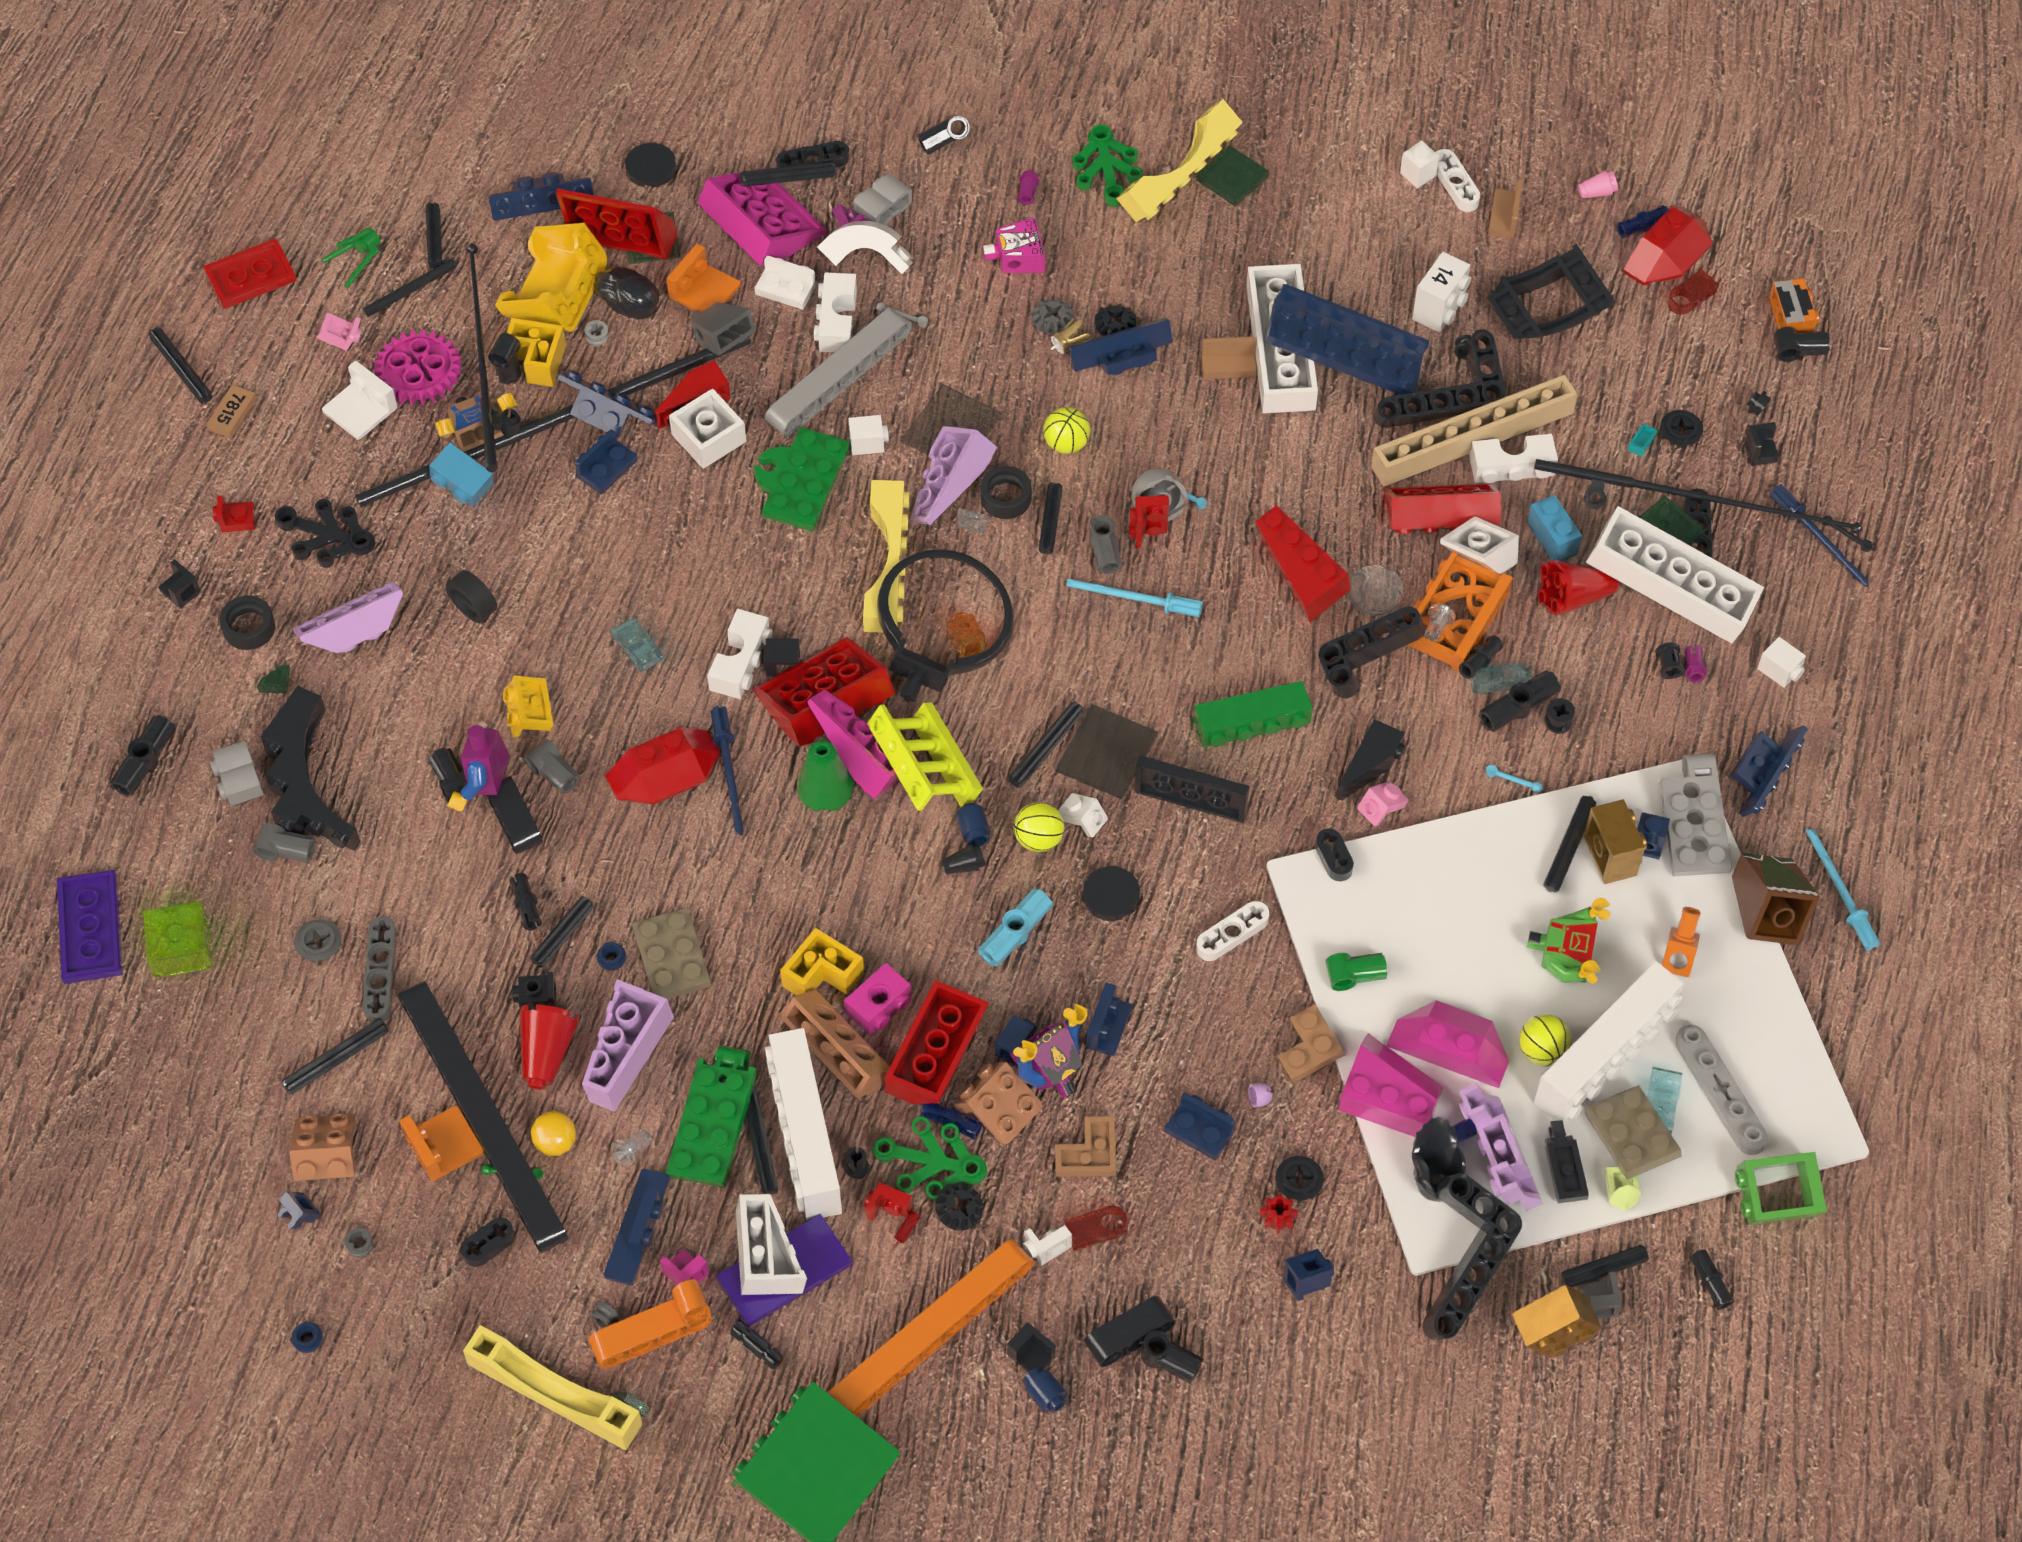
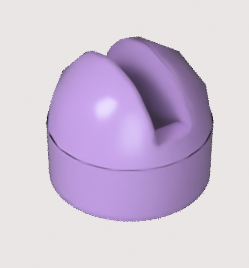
[1248,1083,1273,1108]

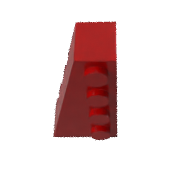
[1255,505,1351,623]

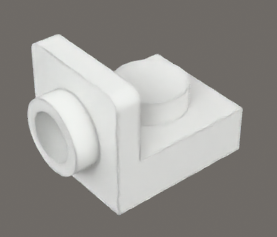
[1023,1225,1072,1266]

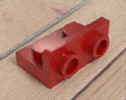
[1129,495,1169,548]

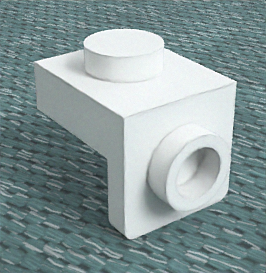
[1058,793,1108,837]

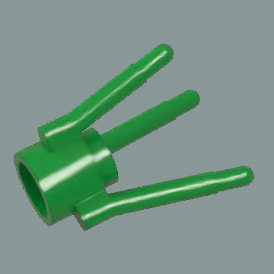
[322,227,381,288]

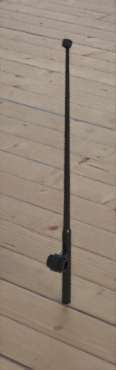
[467,243,521,472]
[1534,459,1862,534]

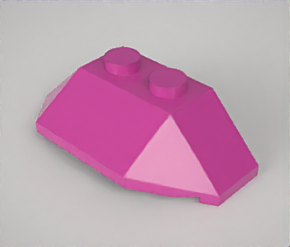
[1387,1000,1509,1088]

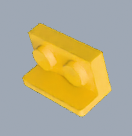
[503,675,553,737]

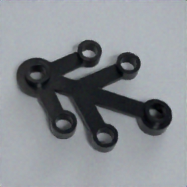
[275,499,376,568]

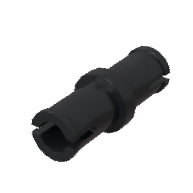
[1459,635,1503,679]
[509,873,542,931]

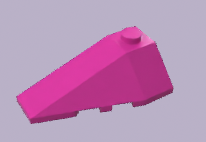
[807,690,919,799]

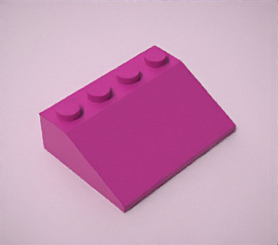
[698,168,827,266]

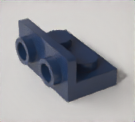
[575,429,638,495]
[1086,982,1132,1056]
[1164,1092,1236,1161]

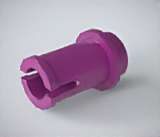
[1017,170,1040,205]
[1684,645,1707,682]

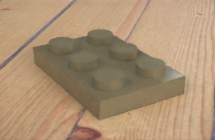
[632,908,711,999]
[1585,1085,1682,1180]

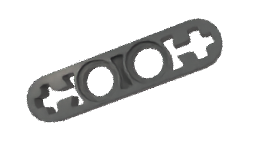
[363,916,397,1023]

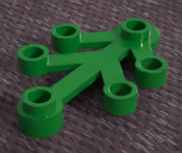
[1072,124,1143,207]
[873,1117,987,1201]

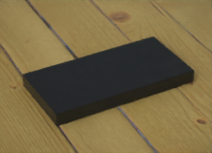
[1135,755,1250,823]

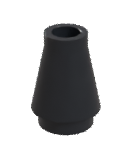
[942,844,986,875]

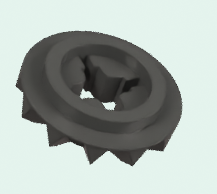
[1032,297,1074,334]
[294,919,342,964]

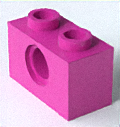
[844,963,912,1035]

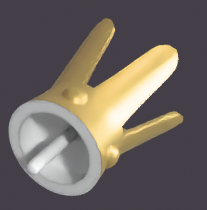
[1051,318,1090,354]

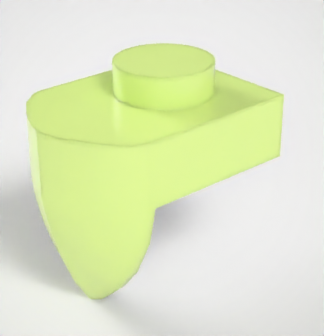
[1605,1167,1641,1211]

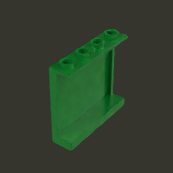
[731,1381,901,1542]

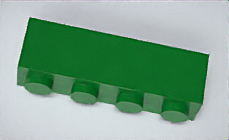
[1193,681,1313,748]

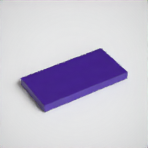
[57,870,123,984]
[716,1214,853,1326]

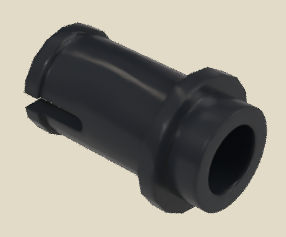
[845,1147,869,1179]

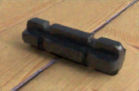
[730,1320,783,1369]

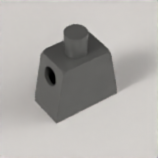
[691,302,756,356]

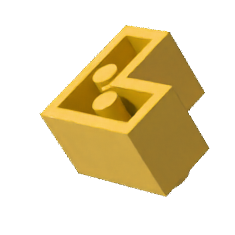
[507,318,566,387]
[780,928,864,995]

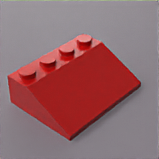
[556,188,678,260]
[753,637,895,747]

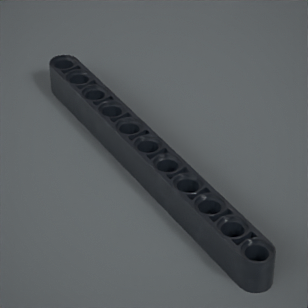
[398,981,568,1254]

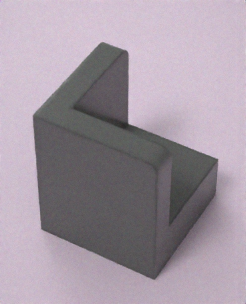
[1581,1271,1622,1319]

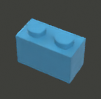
[429,443,493,507]
[1527,495,1582,561]

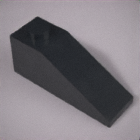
[1336,719,1407,801]

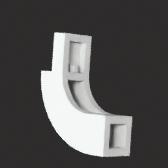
[818,221,913,274]

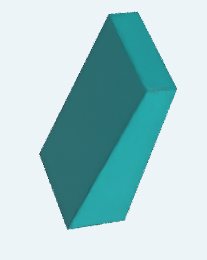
[1627,423,1658,457]

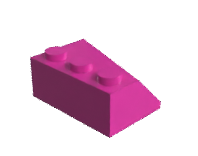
[1339,1033,1443,1137]

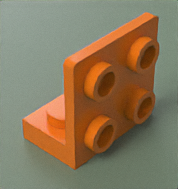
[666,243,741,311]
[399,1106,484,1183]

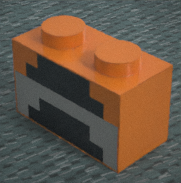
[1769,278,1819,332]

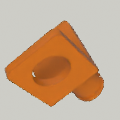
[1662,907,1701,977]

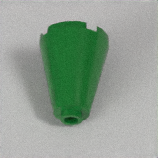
[797,741,853,812]

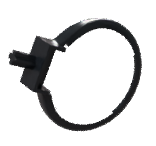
[877,549,1013,702]

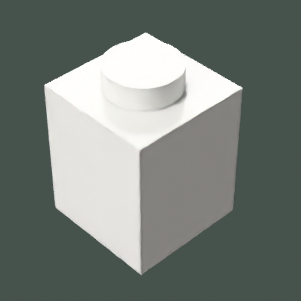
[1400,141,1439,189]
[849,415,889,455]
[1757,637,1806,688]

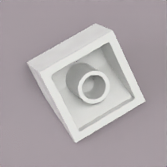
[1440,516,1519,575]

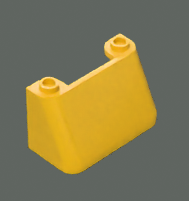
[495,223,607,332]

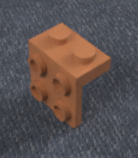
[953,1062,1042,1145]
[289,1113,356,1181]

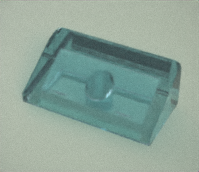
[1470,663,1530,693]

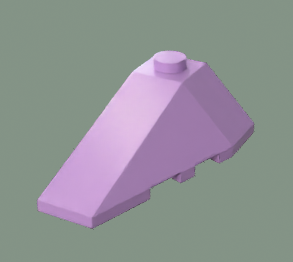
[910,426,997,525]

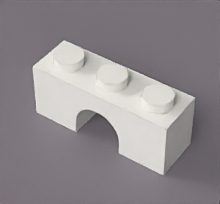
[814,273,857,352]
[1469,434,1558,483]
[707,609,773,699]

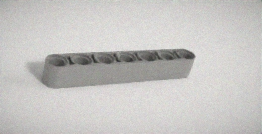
[765,308,912,437]

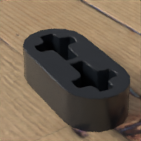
[1315,829,1354,882]
[461,1218,515,1267]

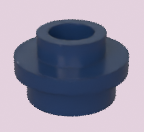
[597,942,626,971]
[291,1322,323,1353]

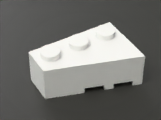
[736,1194,807,1295]

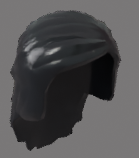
[593,267,660,319]
[1412,1117,1466,1202]

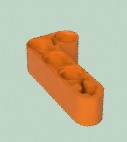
[588,1279,712,1369]

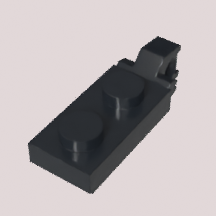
[1545,1120,1589,1203]

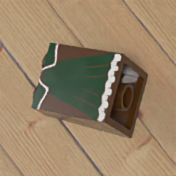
[1732,853,1820,945]

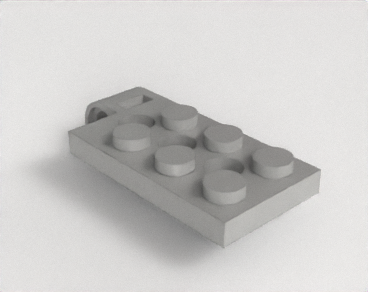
[1659,753,1732,876]

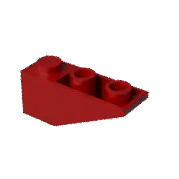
[655,360,731,429]

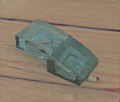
[610,618,664,672]
[1647,1067,1682,1134]

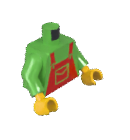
[1527,898,1610,984]

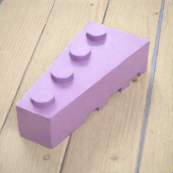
[582,979,674,1112]

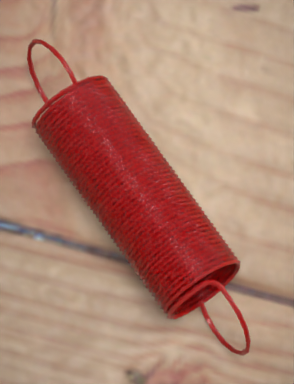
[894,1206,921,1248]

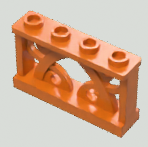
[1406,551,1513,673]

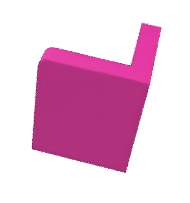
[659,1250,709,1285]

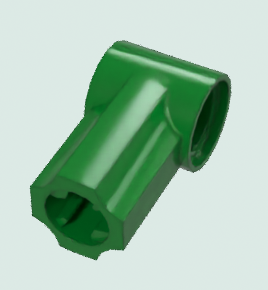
[1325,953,1387,991]

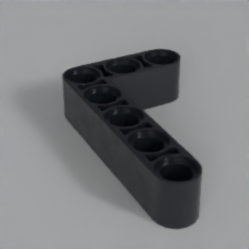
[1373,329,1506,427]
[1423,1173,1522,1340]

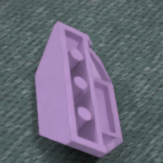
[292,581,403,653]

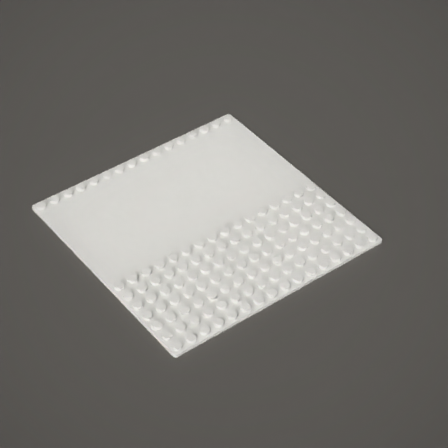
[1267,760,1869,1276]

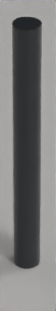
[363,259,457,318]

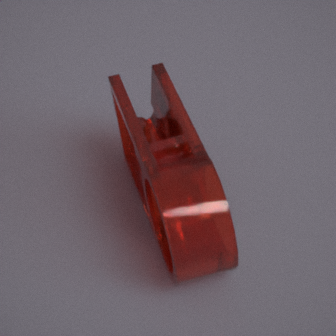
[1667,269,1719,315]
[1064,1205,1127,1251]

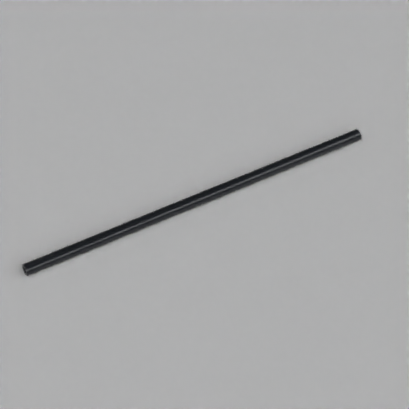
[355,336,751,508]

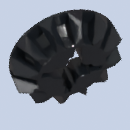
[1095,303,1137,336]
[1659,410,1703,449]
[1275,1156,1324,1203]
[935,1181,984,1231]

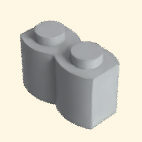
[854,174,912,225]
[210,740,264,806]

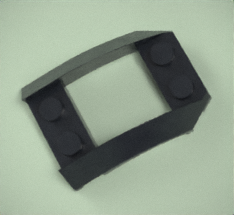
[1488,244,1616,339]

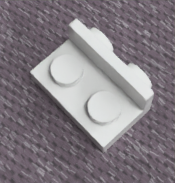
[755,256,816,310]

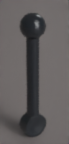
[1823,516,1873,552]

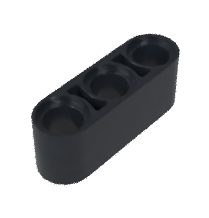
[487,776,543,855]
[1084,1296,1176,1367]

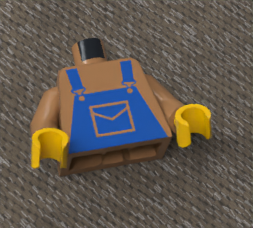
[435,392,517,452]

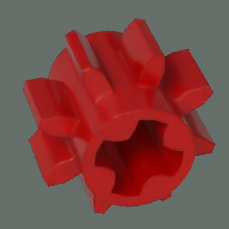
[1259,1193,1298,1234]

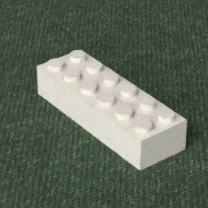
[1246,264,1318,413]
[1586,506,1764,644]
[1534,961,1684,1124]
[765,1028,842,1221]

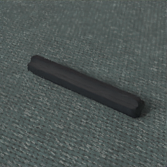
[739,162,837,187]
[149,327,213,404]
[1009,701,1083,788]
[1543,795,1596,893]
[282,1019,388,1094]
[746,1085,778,1195]

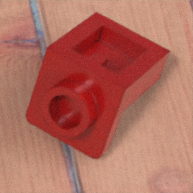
[212,495,255,532]
[864,1182,913,1221]

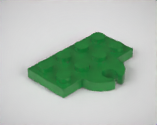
[754,427,851,532]

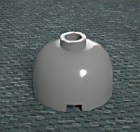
[1131,468,1187,521]

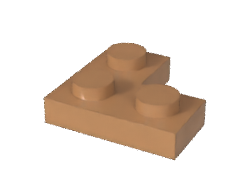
[1278,1004,1345,1084]
[1055,1116,1116,1177]

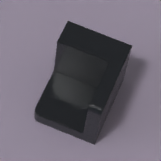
[1744,422,1779,466]
[158,559,201,609]
[764,638,800,677]
[1007,1322,1056,1373]

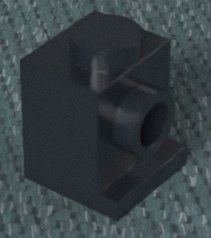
[513,972,556,1010]

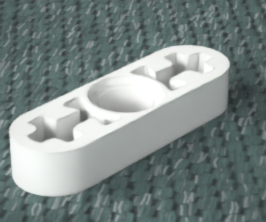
[1435,149,1480,212]
[1196,901,1269,961]

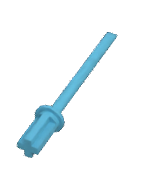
[1066,578,1203,617]
[1806,829,1880,951]

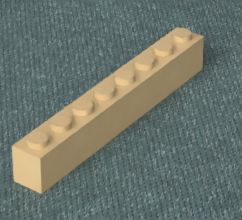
[1371,375,1578,487]

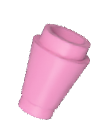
[1578,171,1618,199]

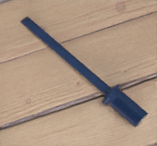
[1769,484,1869,587]
[710,706,744,836]

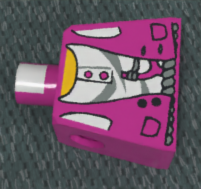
[982,217,1045,273]

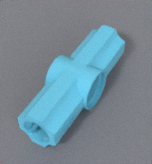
[978,888,1053,967]

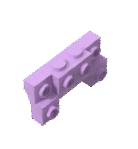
[1459,1083,1543,1211]

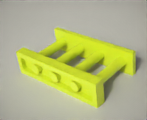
[867,702,983,811]

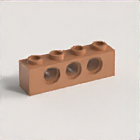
[781,990,890,1098]

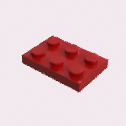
[203,238,297,310]

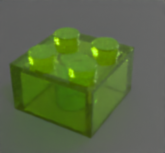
[143,901,213,978]

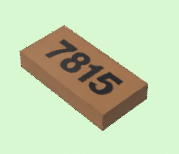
[206,385,257,438]

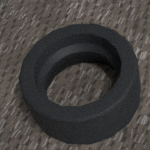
[980,466,1032,519]
[446,570,497,623]
[219,595,276,650]

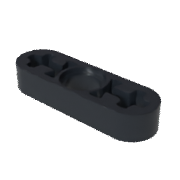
[776,141,850,168]

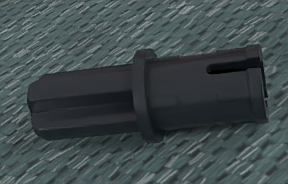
[1691,1250,1735,1310]

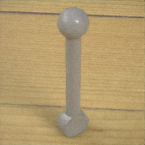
[876,302,928,328]

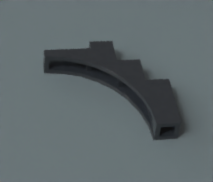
[261,685,361,851]

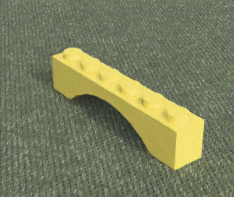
[1116,99,1243,222]
[863,480,910,633]
[463,1325,642,1451]

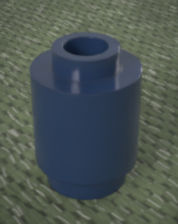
[956,803,991,846]
[1022,1366,1067,1413]

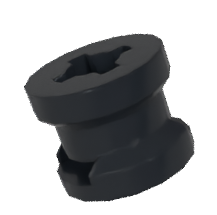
[1544,698,1575,734]

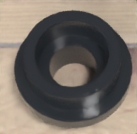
[1747,390,1771,416]

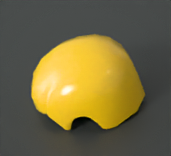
[531,1111,576,1156]

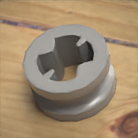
[584,320,609,346]

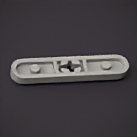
[1675,1025,1768,1155]

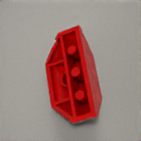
[1622,206,1713,286]
[605,727,720,805]

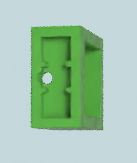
[1735,1152,1827,1226]

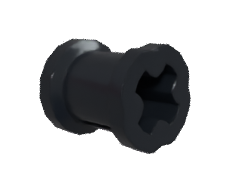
[1655,642,1685,679]

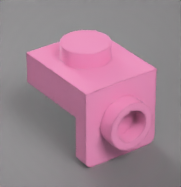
[317,312,362,351]
[1357,781,1409,826]

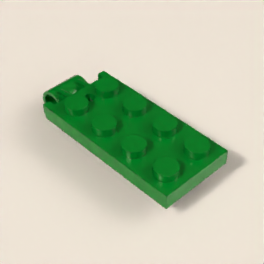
[666,1045,757,1188]

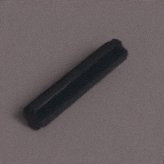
[425,202,442,269]
[1039,482,1062,554]
[530,896,594,968]
[1561,1245,1649,1288]

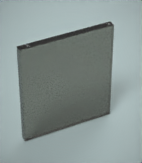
[901,384,1002,456]
[1056,704,1158,799]

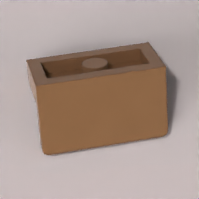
[1488,179,1523,239]
[1201,337,1257,379]

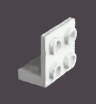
[322,361,397,440]

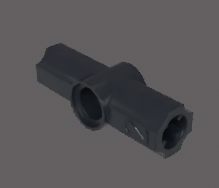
[1479,670,1561,732]
[110,715,176,797]

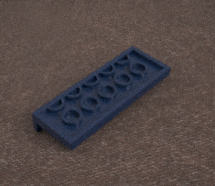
[1265,284,1430,395]

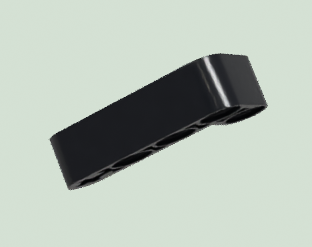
[1318,606,1426,699]

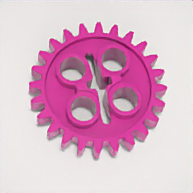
[374,329,462,406]

